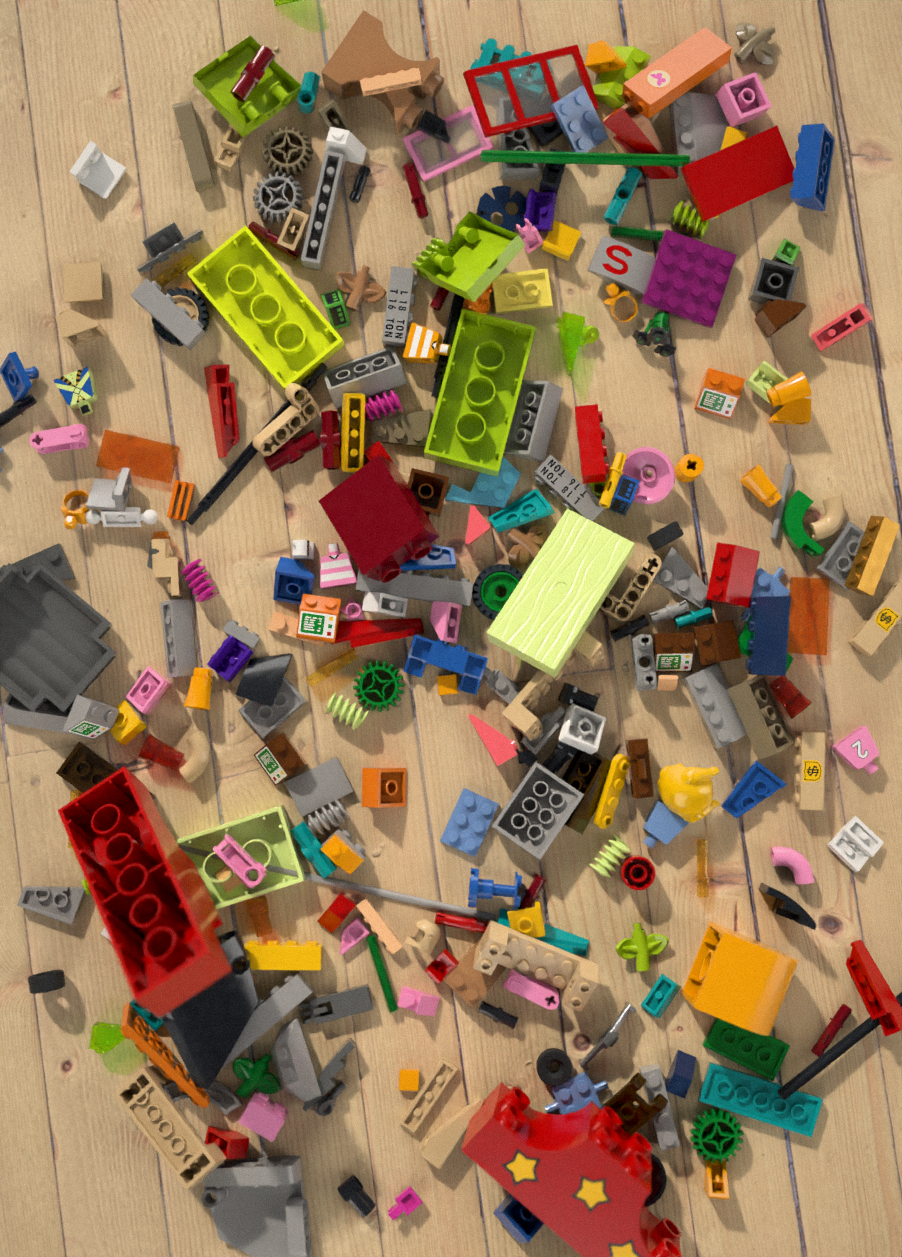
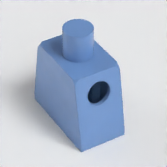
[642,800,688,849]

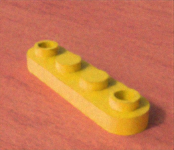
[593,754,630,829]

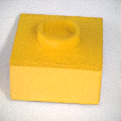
[542,220,581,261]
[109,700,147,746]
[507,901,545,938]

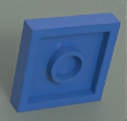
[0,351,39,403]

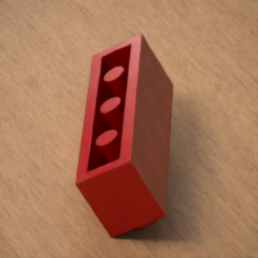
[575,404,609,484]

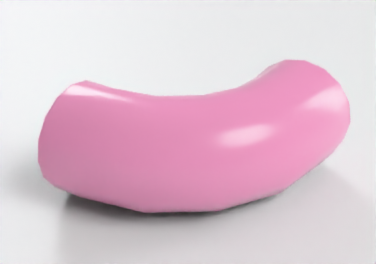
[770,846,815,884]

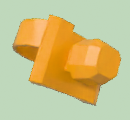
[603,283,638,322]
[60,490,89,530]

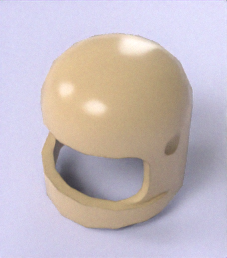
[405,919,441,954]

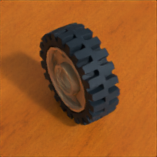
[151,287,209,346]

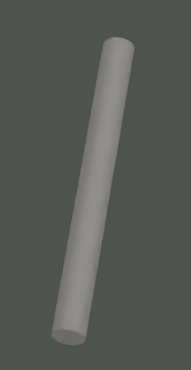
[770,464,794,539]

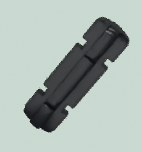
[350,165,370,203]

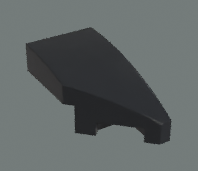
[416,110,451,143]

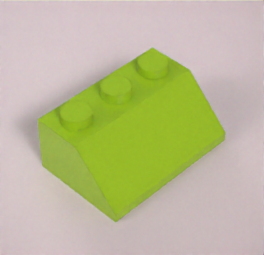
[592,46,651,109]

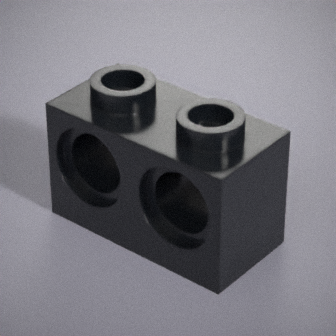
[539,148,566,194]

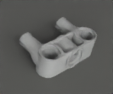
[631,634,657,691]

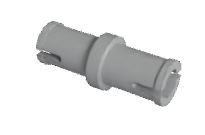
[649,600,690,625]

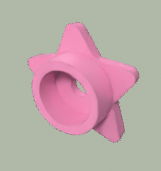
[341,598,364,621]

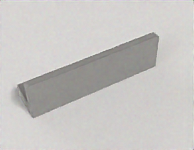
[160,599,197,678]
[3,694,72,734]

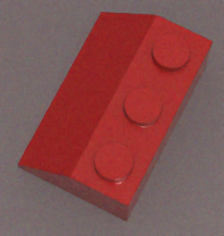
[706,542,760,608]

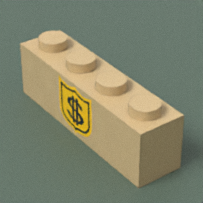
[849,581,902,656]
[793,732,825,811]

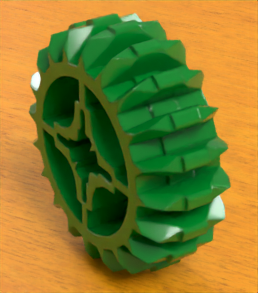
[353,660,405,712]
[690,1109,743,1164]

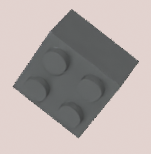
[748,258,799,304]

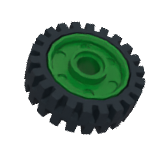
[472,564,524,620]

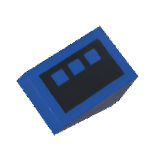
[607,474,640,516]

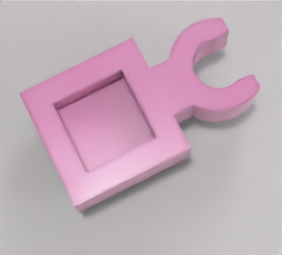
[516,218,543,254]

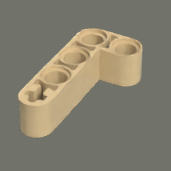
[253,383,319,456]
[599,555,662,622]

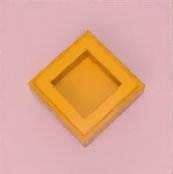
[437,674,458,695]
[399,1069,419,1091]

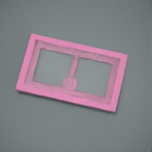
[402,105,494,182]

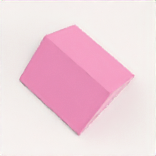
[125,666,172,714]

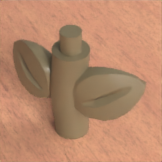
[734,23,775,65]

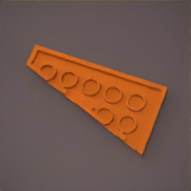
[121,1002,210,1109]

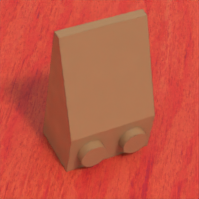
[444,935,507,1008]

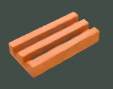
[167,480,195,522]

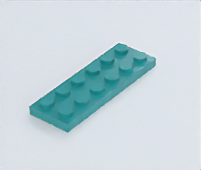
[698,1062,823,1137]

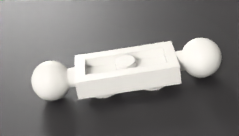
[85,507,158,527]

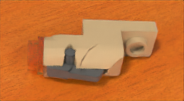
[147,531,182,597]

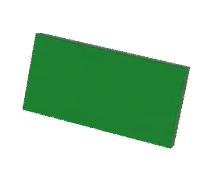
[702,1017,790,1081]

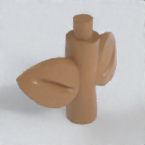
[335,265,387,312]
[506,524,548,568]

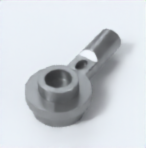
[314,1081,347,1116]

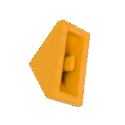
[704,1160,729,1200]

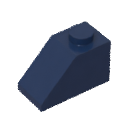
[664,1050,696,1099]

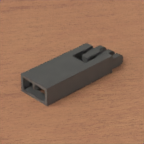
[298,984,373,1024]

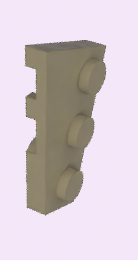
[370,409,431,447]

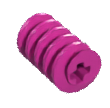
[365,390,403,422]
[181,559,219,602]

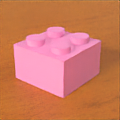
[715,72,772,128]
[238,1092,289,1142]

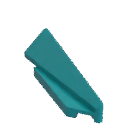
[497,908,589,956]

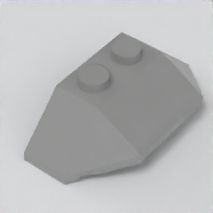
[270,1018,321,1102]

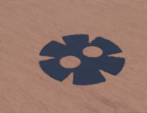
[477,186,527,234]

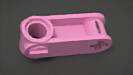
[29,424,89,454]
[213,834,267,888]
[503,968,559,1010]

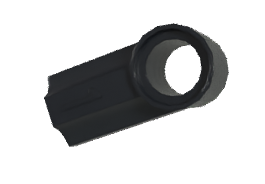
[557,682,599,712]
[542,741,579,774]
[337,1175,376,1218]

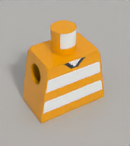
[403,323,451,364]

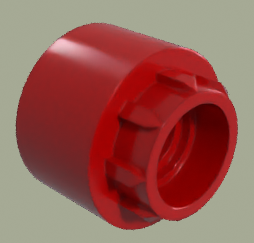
[620,855,655,890]

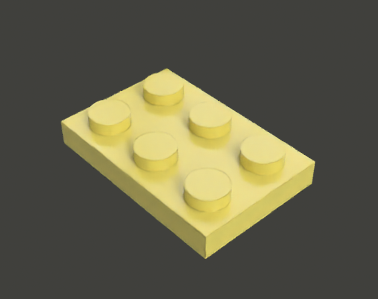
[493,268,553,314]

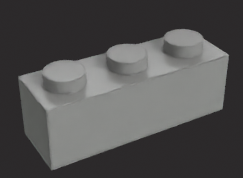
[223,620,260,649]

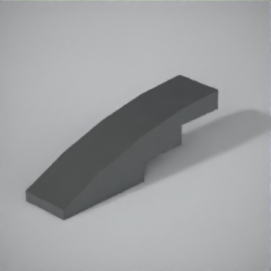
[303,1038,356,1111]

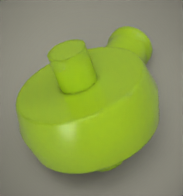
[579,325,599,347]

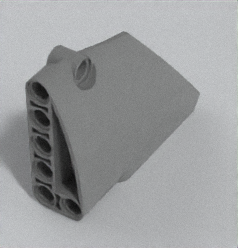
[201,1155,312,1257]

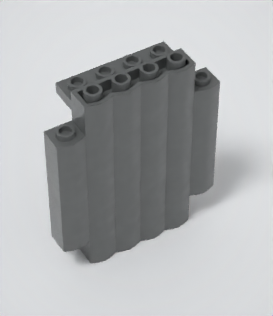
[0,563,118,713]

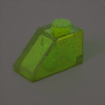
[89,1022,126,1054]

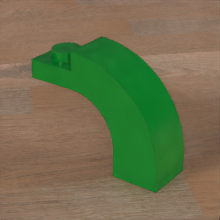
[782,490,825,557]

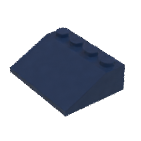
[746,596,791,676]

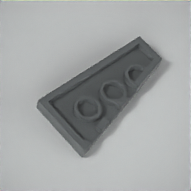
[11,543,76,581]

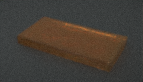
[96,429,180,484]
[787,577,830,655]

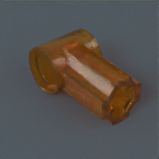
[246,895,273,937]

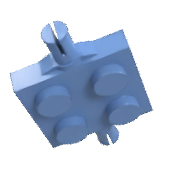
[740,567,790,622]
[544,1071,608,1114]

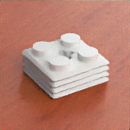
[559,704,606,755]

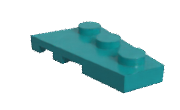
[488,488,555,533]

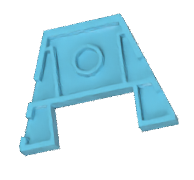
[445,457,521,508]

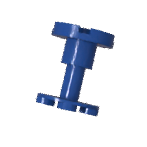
[468,868,522,911]

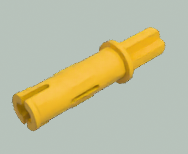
[599,452,627,508]

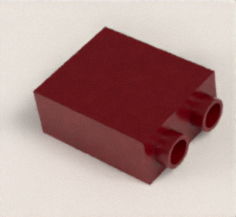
[319,455,440,583]

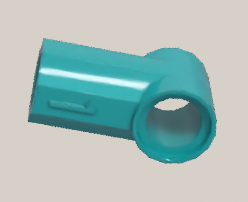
[298,71,320,114]

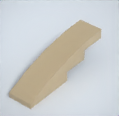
[214,123,250,172]

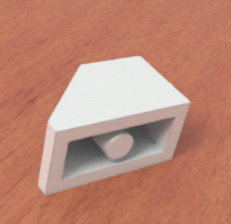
[326,127,367,165]
[362,592,408,618]

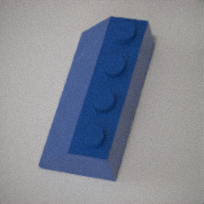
[790,123,835,211]

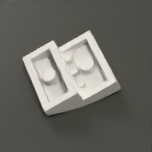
[827,816,884,872]

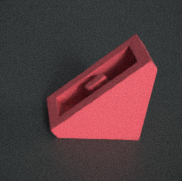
[465,505,491,546]

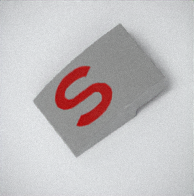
[587,236,656,295]

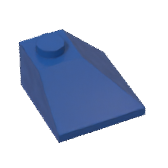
[273,557,314,605]

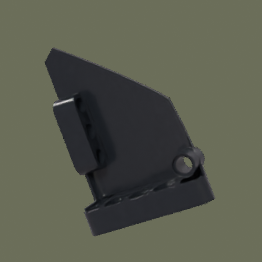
[162,930,258,1090]

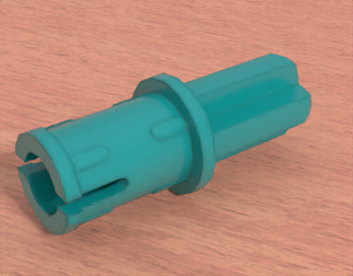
[674,607,713,630]

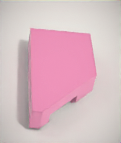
[340,917,370,955]

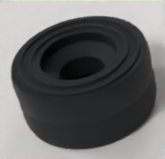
[647,521,684,551]
[28,970,66,994]
[536,1048,572,1086]

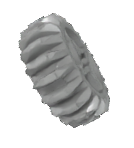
[253,172,304,224]

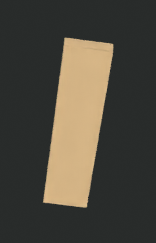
[399,1056,459,1134]

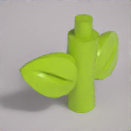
[616,923,669,971]

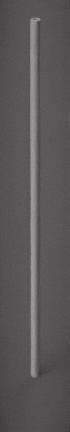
[179,845,496,922]

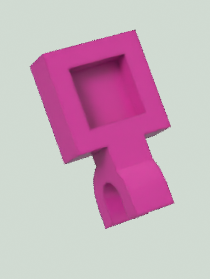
[388,1185,423,1221]

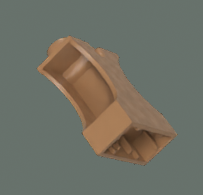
[321,10,444,136]

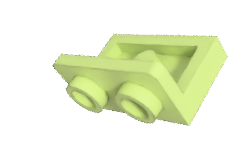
[745,361,787,403]

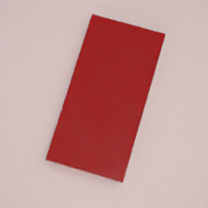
[680,126,795,222]

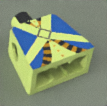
[54,367,98,416]

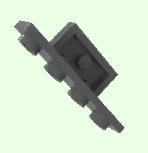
[136,221,203,273]

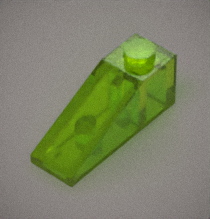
[556,312,586,376]

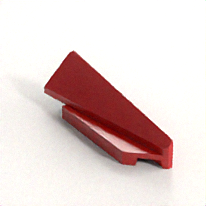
[603,108,678,179]
[204,364,240,458]
[331,618,424,648]
[846,940,902,1037]

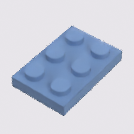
[550,86,608,152]
[440,788,499,857]

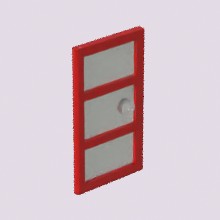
[463,44,599,138]

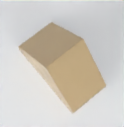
[277,208,309,251]

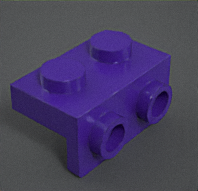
[523,189,557,232]
[207,635,254,683]

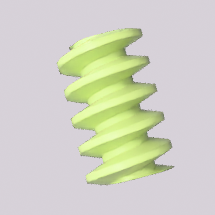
[325,691,369,730]
[589,835,631,878]

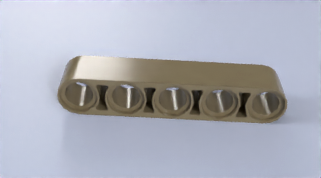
[173,99,215,192]

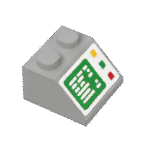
[63,694,120,740]

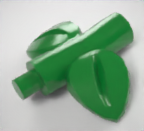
[232,1053,281,1099]

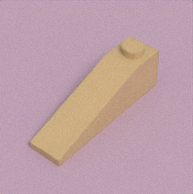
[419,1096,484,1169]

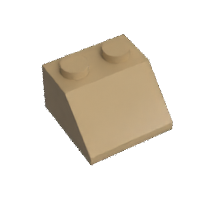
[55,310,107,347]

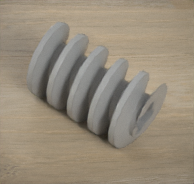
[307,799,351,838]

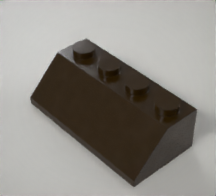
[562,750,611,834]

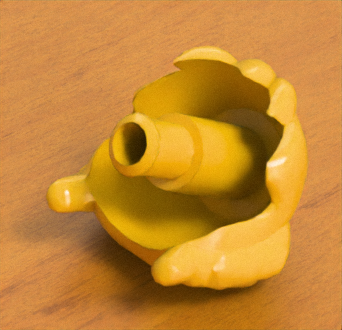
[657,763,720,823]

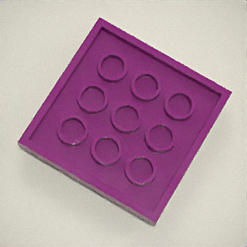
[641,229,736,328]

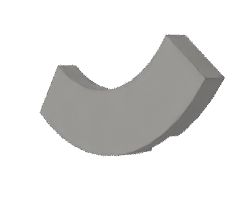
[162,1076,243,1116]

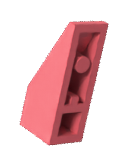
[811,303,874,351]
[468,714,518,766]

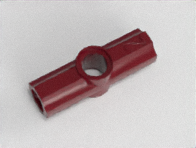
[230,45,275,103]
[320,410,341,470]
[263,430,321,472]

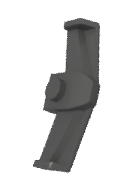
[579,1002,636,1071]

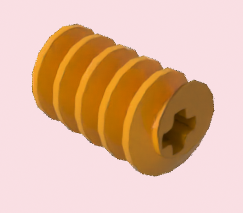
[674,454,704,483]

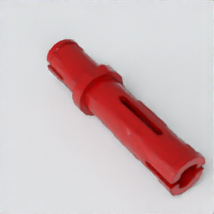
[435,912,490,933]

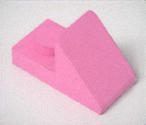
[397,986,440,1016]

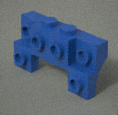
[403,635,488,695]

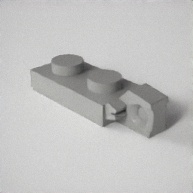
[483,667,522,704]
[521,706,566,755]

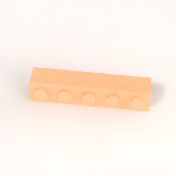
[360,68,422,97]
[356,897,403,954]

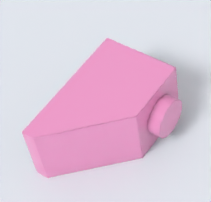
[430,601,462,643]

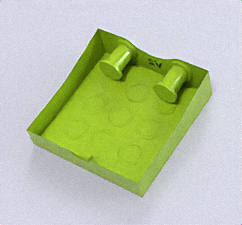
[193,35,302,138]
[420,211,525,302]

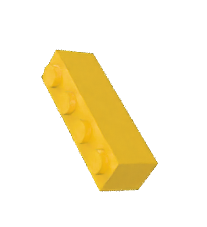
[341,393,365,472]
[242,940,322,970]

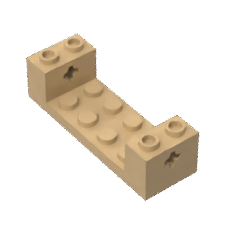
[502,631,606,741]
[473,921,598,1012]
[114,1065,227,1190]

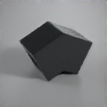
[517,750,538,768]

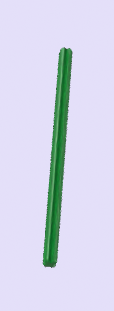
[481,150,690,167]

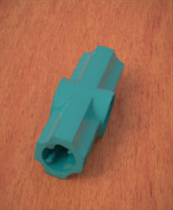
[603,167,642,225]
[290,821,337,879]

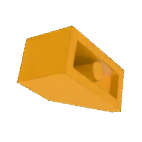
[585,41,626,74]
[768,398,811,425]
[321,834,364,874]

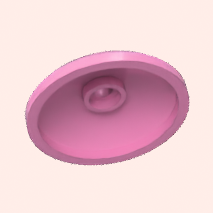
[619,447,675,504]

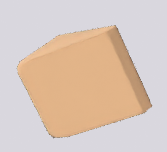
[656,675,678,691]
[214,865,242,893]

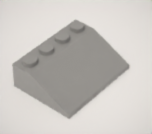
[669,92,728,176]
[492,762,584,859]

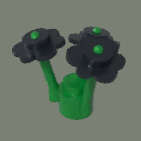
[632,312,676,357]

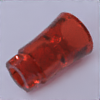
[769,676,812,719]
[138,734,185,771]

